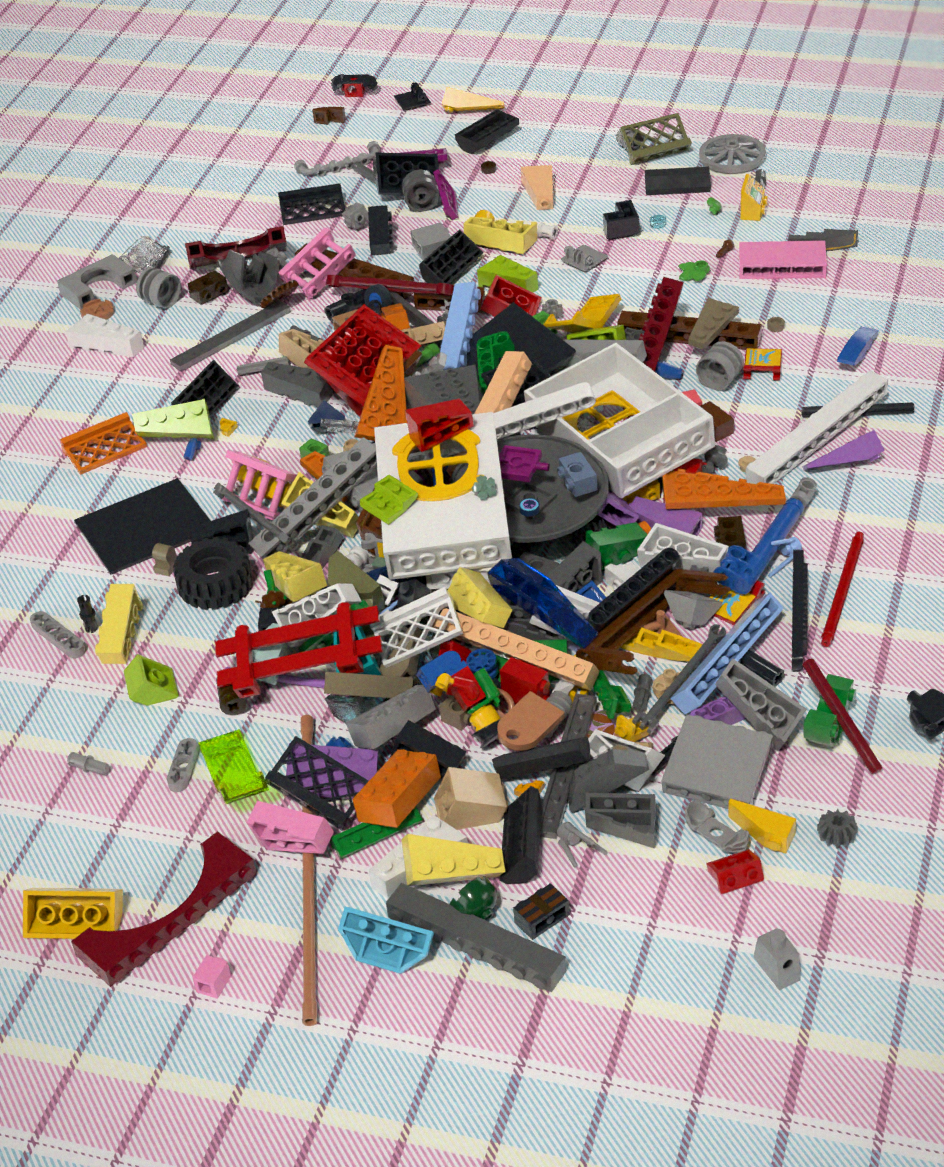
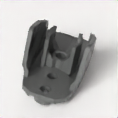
[217,250,280,305]

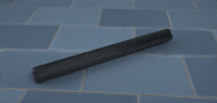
[801,402,915,418]

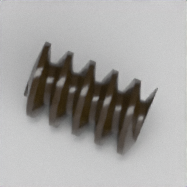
[216,678,247,716]

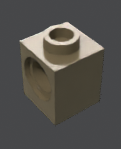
[439,695,472,731]

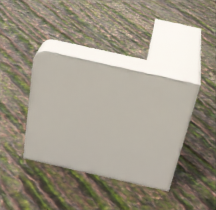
[377,575,399,606]

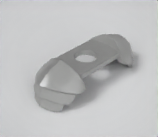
[685,800,749,852]

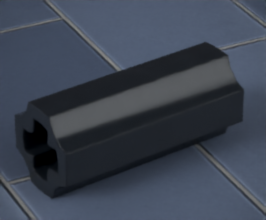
[740,649,784,687]

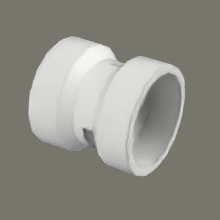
[346,546,369,569]

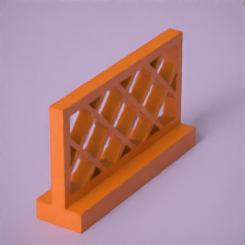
[60,412,147,475]

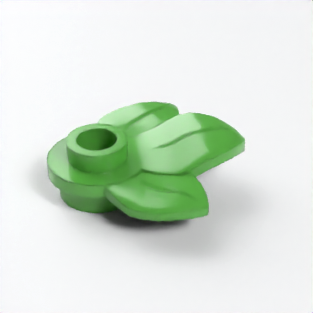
[678,260,710,281]

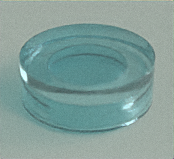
[650,215,666,229]

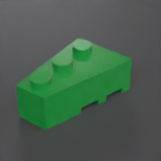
[586,522,648,572]

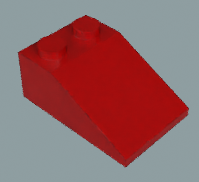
[480,275,542,317]

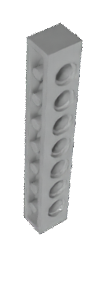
[248,437,377,559]

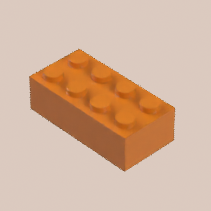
[353,749,441,828]

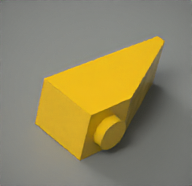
[728,798,796,854]

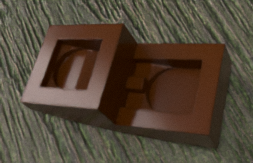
[312,107,346,125]

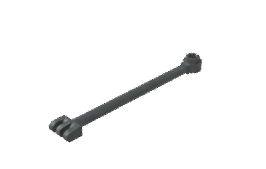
[213,482,301,551]
[632,624,726,734]

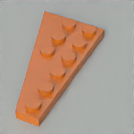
[354,345,407,441]
[662,469,786,509]

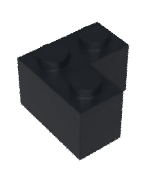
[603,200,639,239]

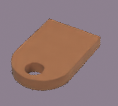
[497,691,565,751]

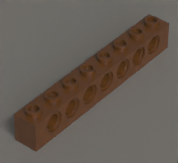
[294,243,414,300]
[617,310,762,350]

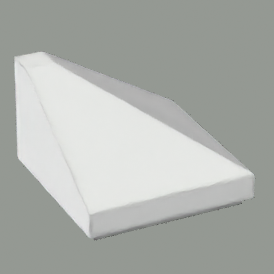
[550,679,574,695]

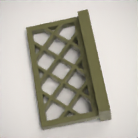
[620,113,692,165]

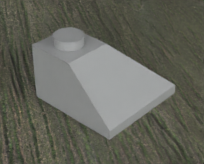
[664,590,722,628]

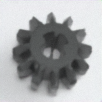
[817,809,858,848]

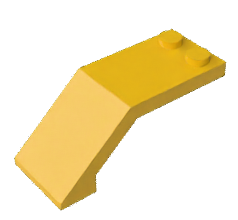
[543,294,622,333]

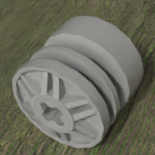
[136,266,181,309]
[696,341,744,390]

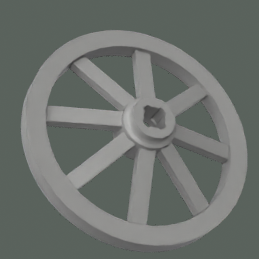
[699,134,766,173]

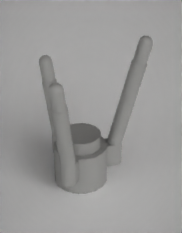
[557,822,608,868]

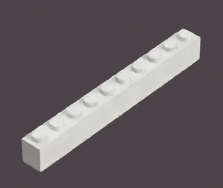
[746,370,888,484]

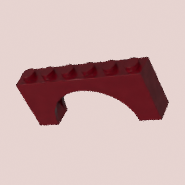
[185,226,287,268]

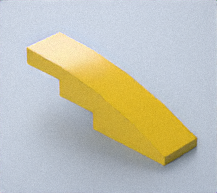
[620,627,702,661]

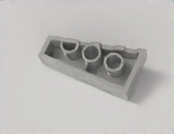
[345,685,436,749]

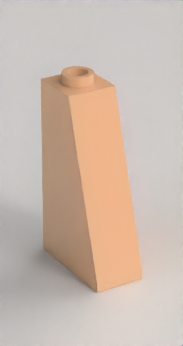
[521,165,553,210]

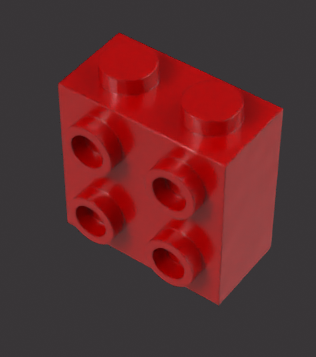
[500,657,550,705]

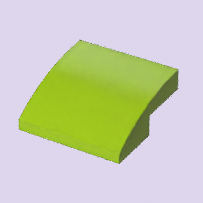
[360,475,418,525]

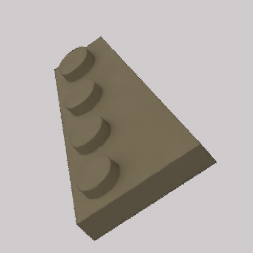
[688,298,739,350]

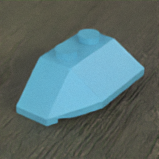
[338,906,434,974]

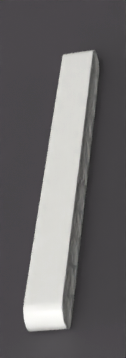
[407,382,596,462]

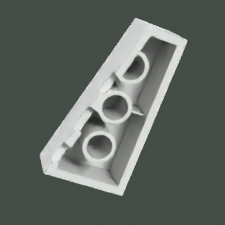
[65,314,144,357]
[272,583,362,647]

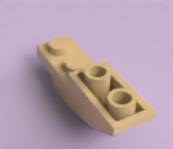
[401,321,447,345]

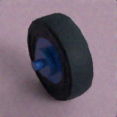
[364,284,392,313]

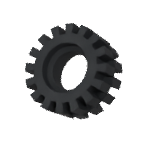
[571,519,607,545]

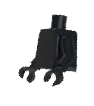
[907,689,944,740]

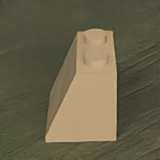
[434,767,508,830]

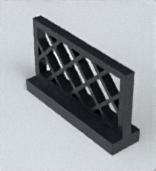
[278,183,345,225]
[265,736,368,831]

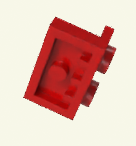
[706,849,764,894]

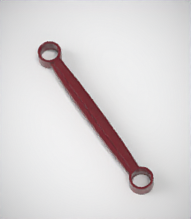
[326,275,454,296]

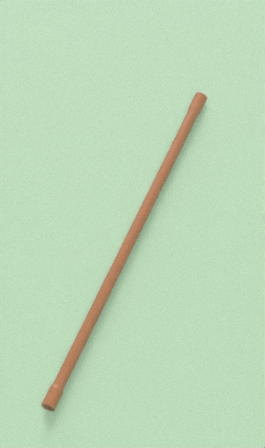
[300,715,317,1026]

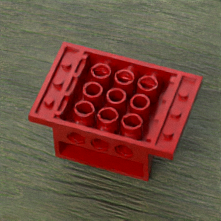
[304,304,422,417]

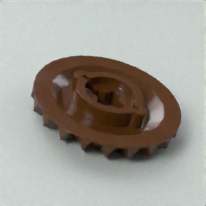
[259,280,298,308]

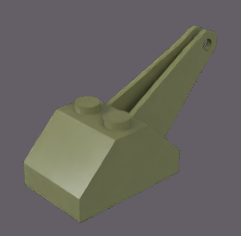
[328,551,385,656]

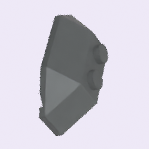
[568,744,649,813]

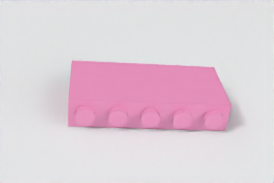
[739,241,827,279]

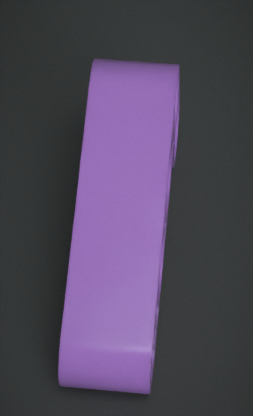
[690,696,747,725]

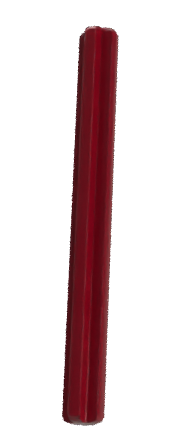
[802,658,882,774]

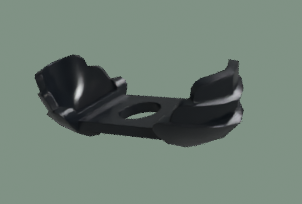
[331,74,378,92]

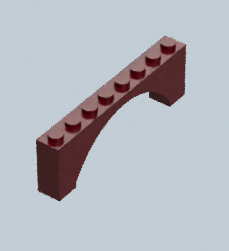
[71,831,256,987]

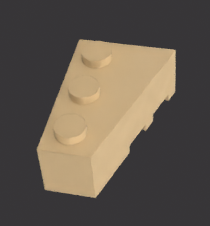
[279,329,323,369]

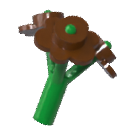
[255,570,293,608]

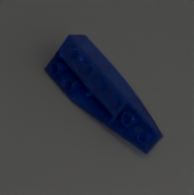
[487,558,598,649]

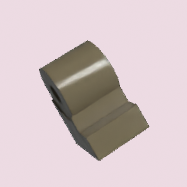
[152,543,177,577]

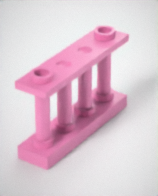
[278,227,356,301]
[222,450,297,520]

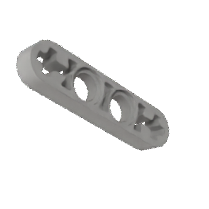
[30,611,86,659]

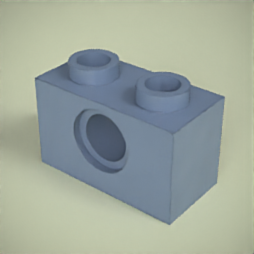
[557,452,597,497]

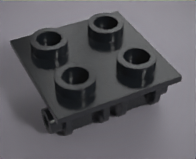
[394,82,431,110]

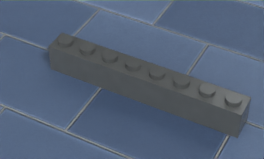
[386,883,567,992]

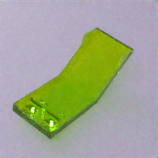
[198,729,269,805]

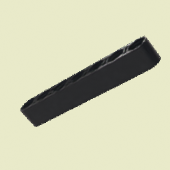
[583,548,680,637]

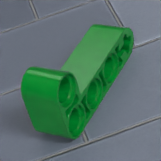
[477,331,515,394]

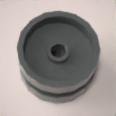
[402,169,439,212]

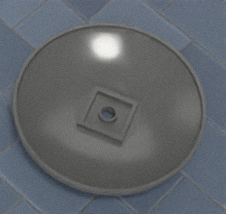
[449,434,609,543]

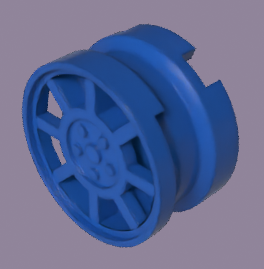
[466,649,498,679]

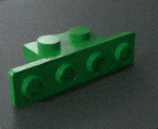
[593,670,631,719]

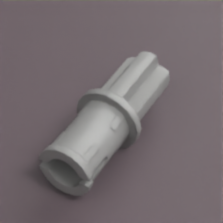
[67,752,110,775]

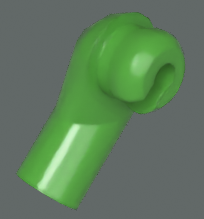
[707,197,722,215]

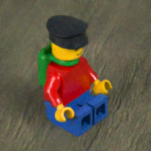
[416,651,501,749]

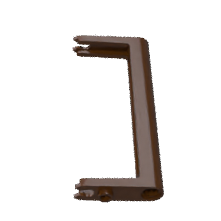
[576,569,731,675]

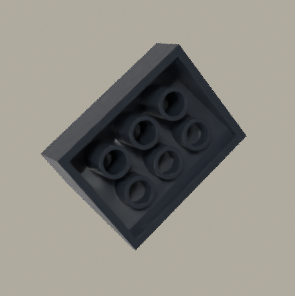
[373,152,440,196]

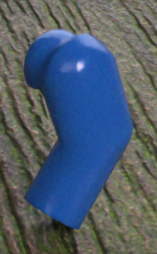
[183,438,201,461]

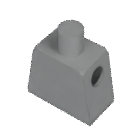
[754,928,800,990]

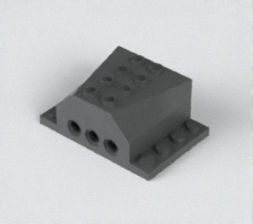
[404,365,484,414]

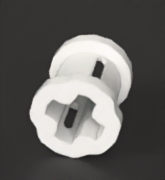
[537,222,558,240]

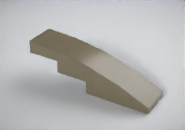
[324,672,413,698]

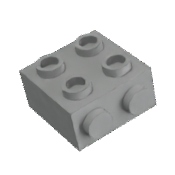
[410,222,451,260]

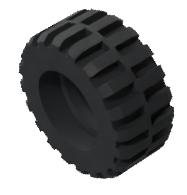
[173,537,253,610]

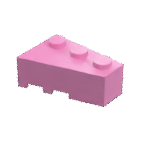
[246,801,334,854]

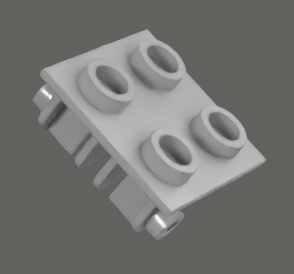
[561,244,608,272]

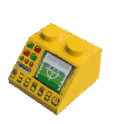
[740,174,768,221]

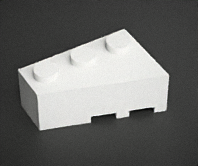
[588,729,665,791]

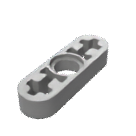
[167,738,199,792]

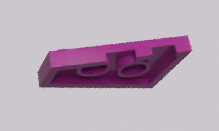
[433,169,458,220]

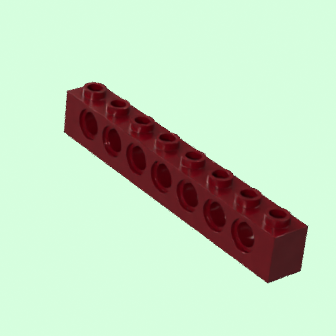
[639,276,684,372]

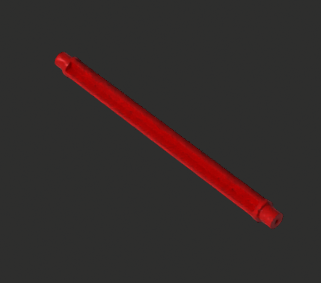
[821,531,864,647]

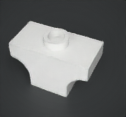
[605,561,640,590]

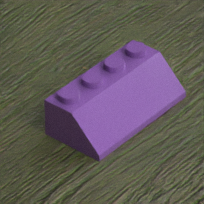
[286,743,378,799]

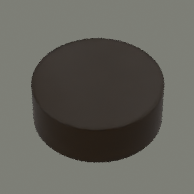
[481,161,497,174]

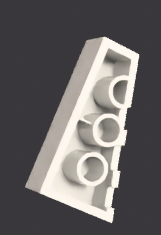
[637,523,729,572]
[369,815,468,899]

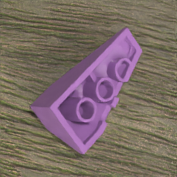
[802,430,885,470]

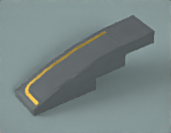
[788,229,858,252]

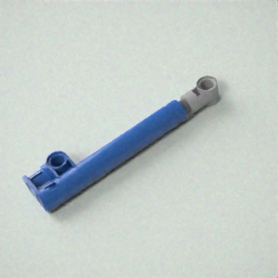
[713,477,817,594]

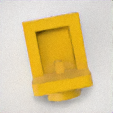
[614,715,649,742]

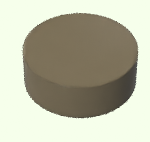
[767,317,785,332]

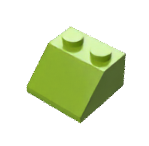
[123,654,179,706]

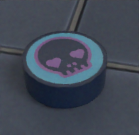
[519,498,540,517]

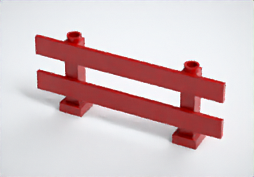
[215,602,383,699]

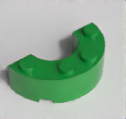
[803,674,856,747]

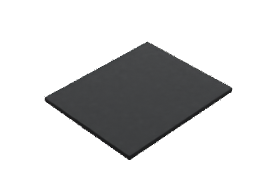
[464,302,576,379]
[74,478,211,575]

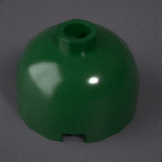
[450,876,497,921]

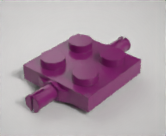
[499,445,550,482]

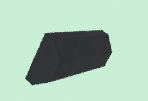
[455,109,519,154]
[645,166,711,196]
[419,229,484,284]
[171,360,239,416]
[492,736,590,780]
[499,786,542,884]

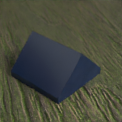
[308,400,347,428]

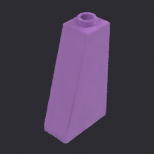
[597,488,639,526]
[629,496,702,536]

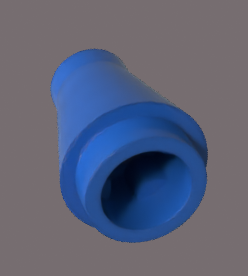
[655,361,683,379]

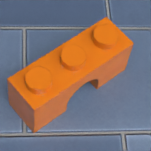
[381,303,410,330]

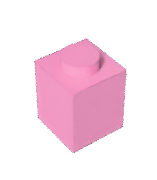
[192,955,231,999]

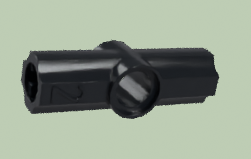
[324,289,367,321]

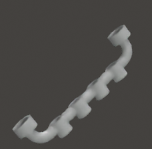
[294,141,380,177]

